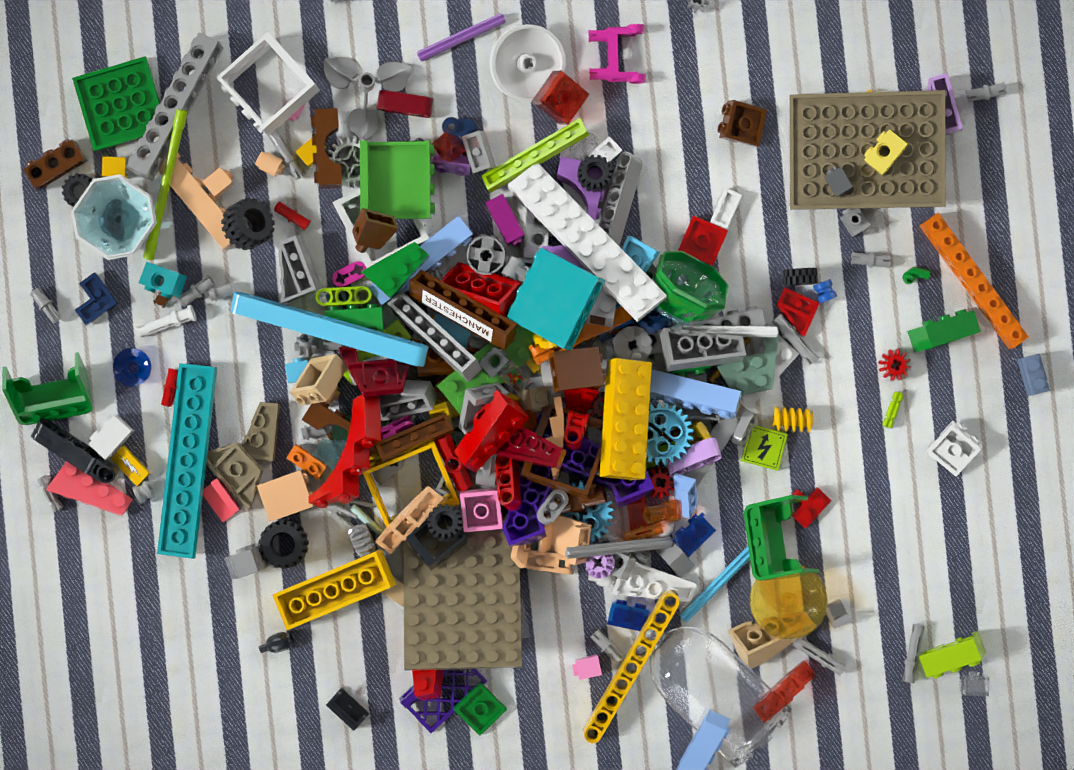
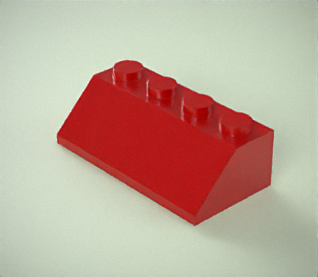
[441,262,522,318]

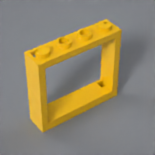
[363,441,460,528]

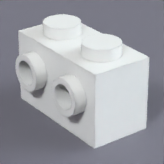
[88,415,134,460]

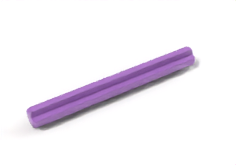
[417,13,506,61]

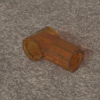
[643,500,681,523]

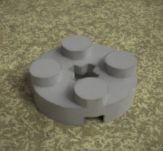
[613,326,652,361]

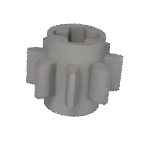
[687,0,709,13]
[294,334,318,357]

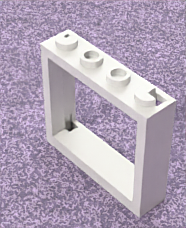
[216,32,320,136]
[332,188,431,268]

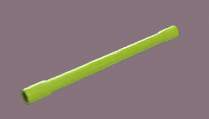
[143,109,188,260]

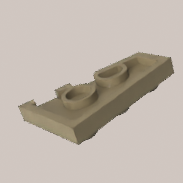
[242,402,280,461]

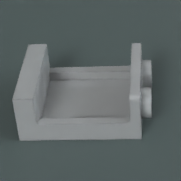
[458,382,509,434]

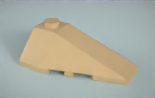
[728,611,815,670]

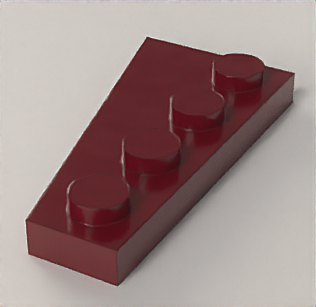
[495,426,566,469]

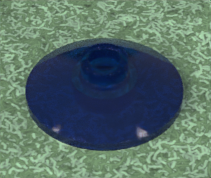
[113,348,152,386]

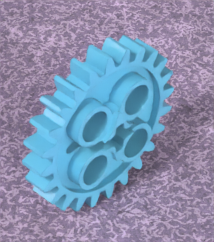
[646,403,694,466]
[562,481,615,542]

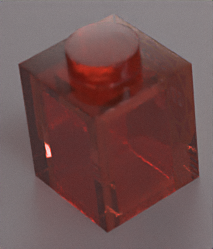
[432,132,466,162]

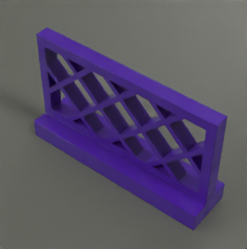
[399,669,487,733]

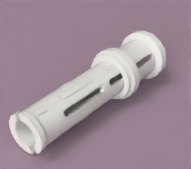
[137,305,197,338]

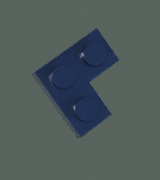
[75,272,118,326]

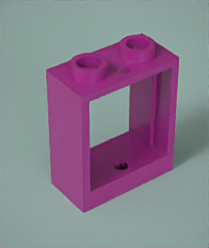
[486,193,525,247]

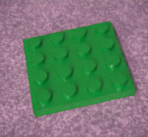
[72,56,166,152]

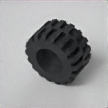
[221,198,275,250]
[258,520,309,569]

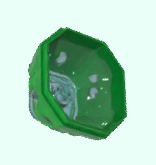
[654,251,729,326]

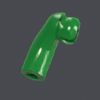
[902,267,930,284]

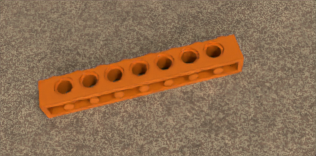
[919,212,1029,349]

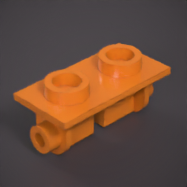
[287,444,328,480]

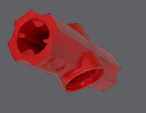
[434,434,473,491]

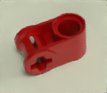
[564,410,589,450]

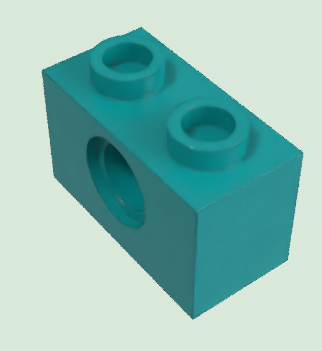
[139,262,187,299]

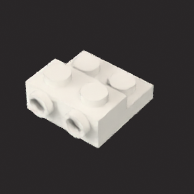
[927,421,982,476]

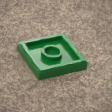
[453,681,507,736]

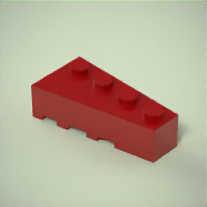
[454,390,529,473]

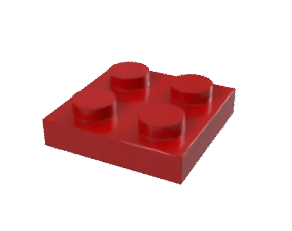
[678,215,728,266]

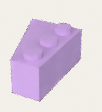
[928,73,962,136]

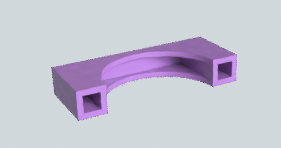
[542,156,605,271]

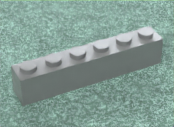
[388,291,482,382]

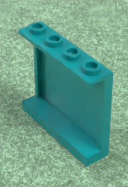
[507,247,606,350]

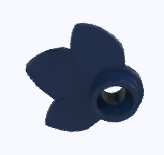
[442,117,478,151]

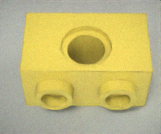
[864,130,908,176]

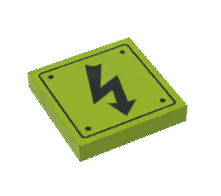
[740,425,788,471]

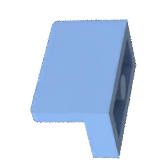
[673,473,698,519]

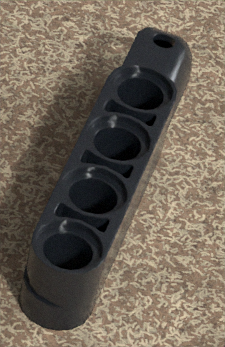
[31,418,118,483]

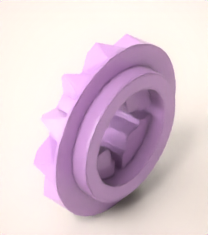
[585,554,615,579]

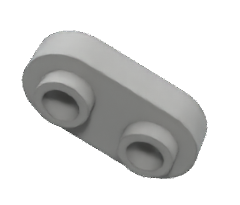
[537,490,568,525]

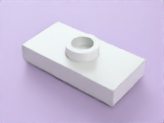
[710,187,743,230]

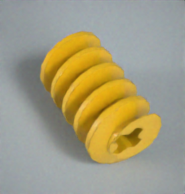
[772,407,813,433]

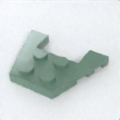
[716,329,779,396]

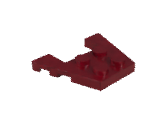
[339,346,410,397]

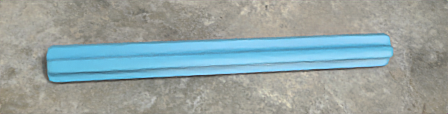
[680,546,750,622]

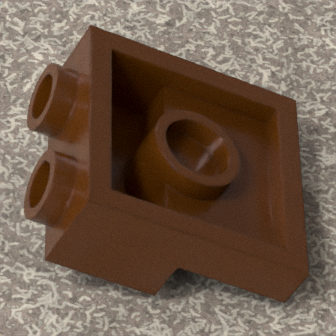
[717,100,767,147]

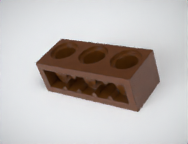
[23,139,88,191]

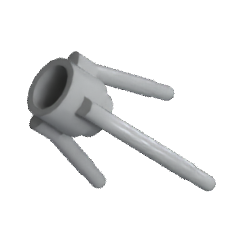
[326,499,376,528]

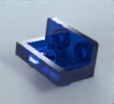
[673,512,716,557]

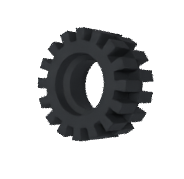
[577,154,613,192]
[61,173,93,207]
[782,267,818,286]
[427,504,463,542]

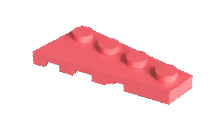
[46,461,133,516]

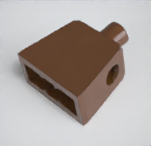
[352,208,398,253]

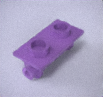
[432,153,471,176]

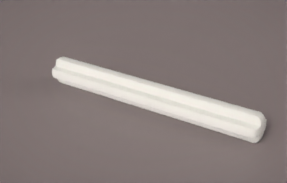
[682,325,778,337]

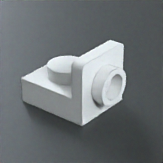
[589,137,622,162]

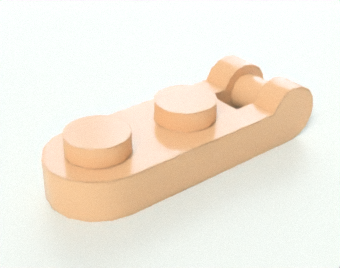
[526,550,573,575]

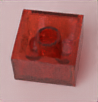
[531,70,590,125]

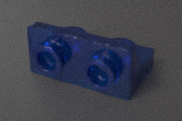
[607,599,650,631]

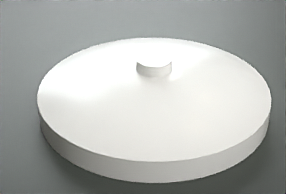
[490,24,566,102]

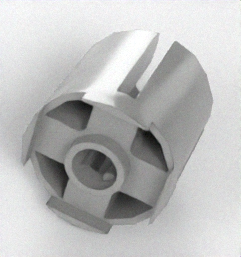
[467,234,505,275]

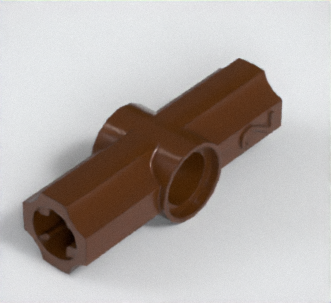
[554,486,607,515]

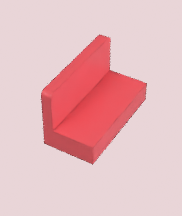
[203,478,241,522]

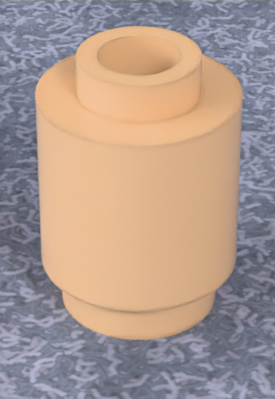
[255,151,285,177]

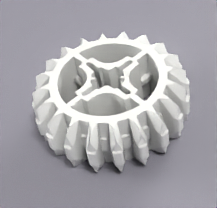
[328,137,364,189]

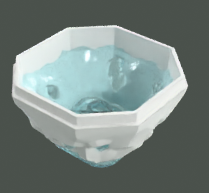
[71,174,157,260]

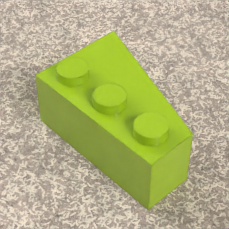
[919,631,986,679]

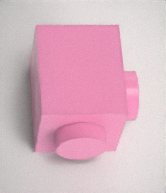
[572,654,602,680]

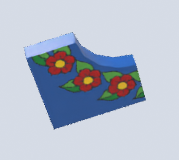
[598,318,635,343]

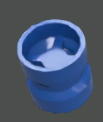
[813,279,838,303]

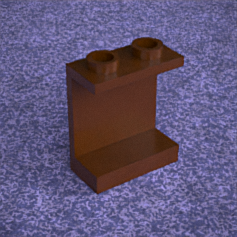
[548,347,606,393]

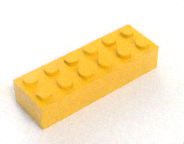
[600,358,652,480]
[272,549,396,630]

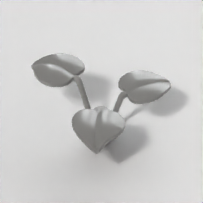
[324,57,412,140]

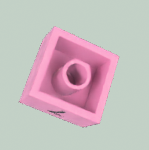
[460,487,504,532]

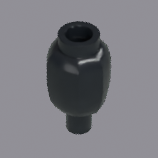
[259,632,294,653]

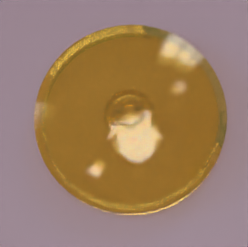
[750,565,827,640]

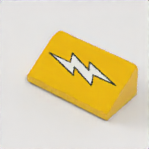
[111,446,151,486]

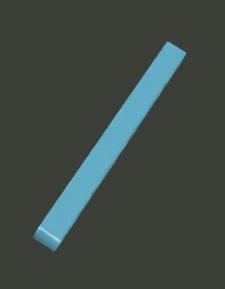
[230,292,428,366]

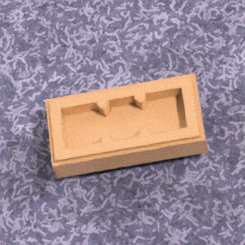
[510,543,531,568]

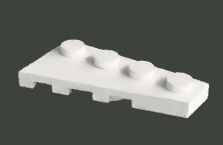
[740,336,799,410]

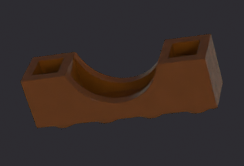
[311,108,342,189]
[302,402,375,458]

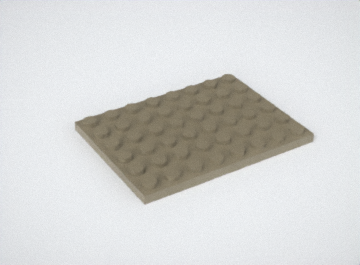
[789,90,946,210]
[403,515,522,671]

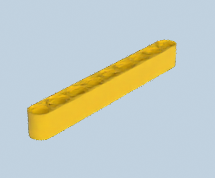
[583,590,679,744]

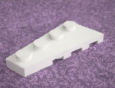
[611,561,697,602]

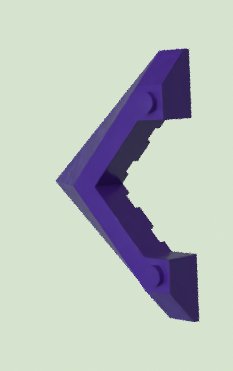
[502,413,654,547]

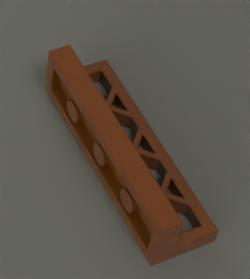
[375,413,454,462]

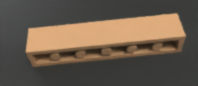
[158,153,232,250]

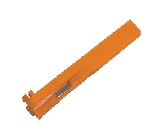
[529,307,632,366]

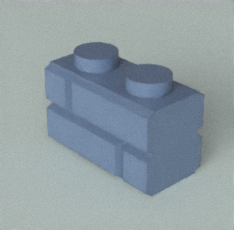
[1017,353,1050,396]

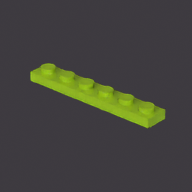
[481,118,589,193]

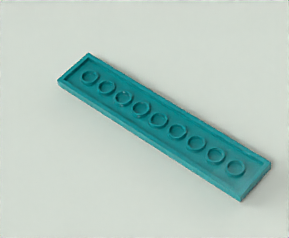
[157,363,217,559]

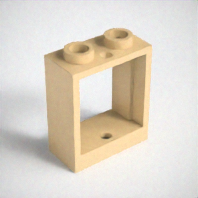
[290,354,347,405]

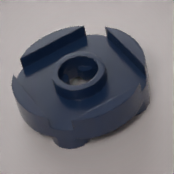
[635,307,673,333]

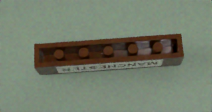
[409,270,517,351]

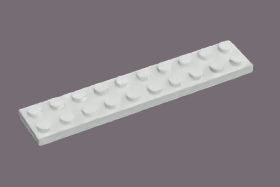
[508,163,667,322]

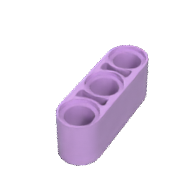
[667,438,722,477]

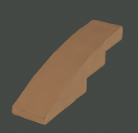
[545,396,565,480]

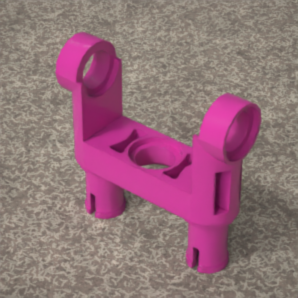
[588,24,646,84]

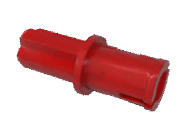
[274,202,311,231]
[161,368,178,407]

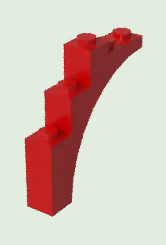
[308,395,381,508]

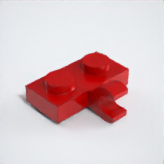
[791,487,832,529]

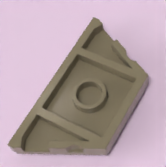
[206,442,263,510]

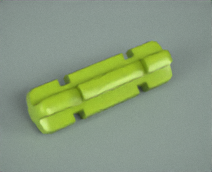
[882,391,904,429]

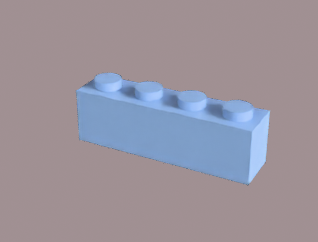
[677,709,731,770]

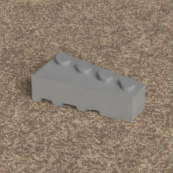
[660,328,746,371]
[225,543,268,579]

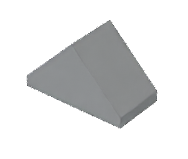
[655,542,695,578]

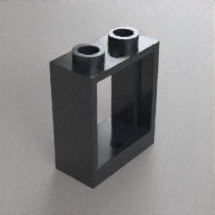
[406,516,468,571]

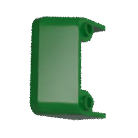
[2,352,93,425]
[744,495,819,581]

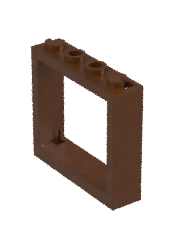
[521,403,603,500]

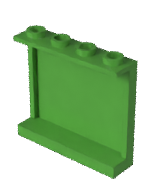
[360,140,435,219]

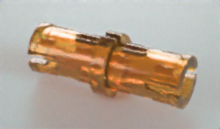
[623,521,664,541]

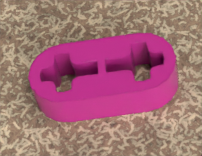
[332,261,366,287]

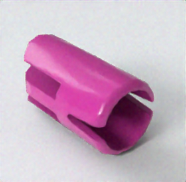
[381,415,414,440]

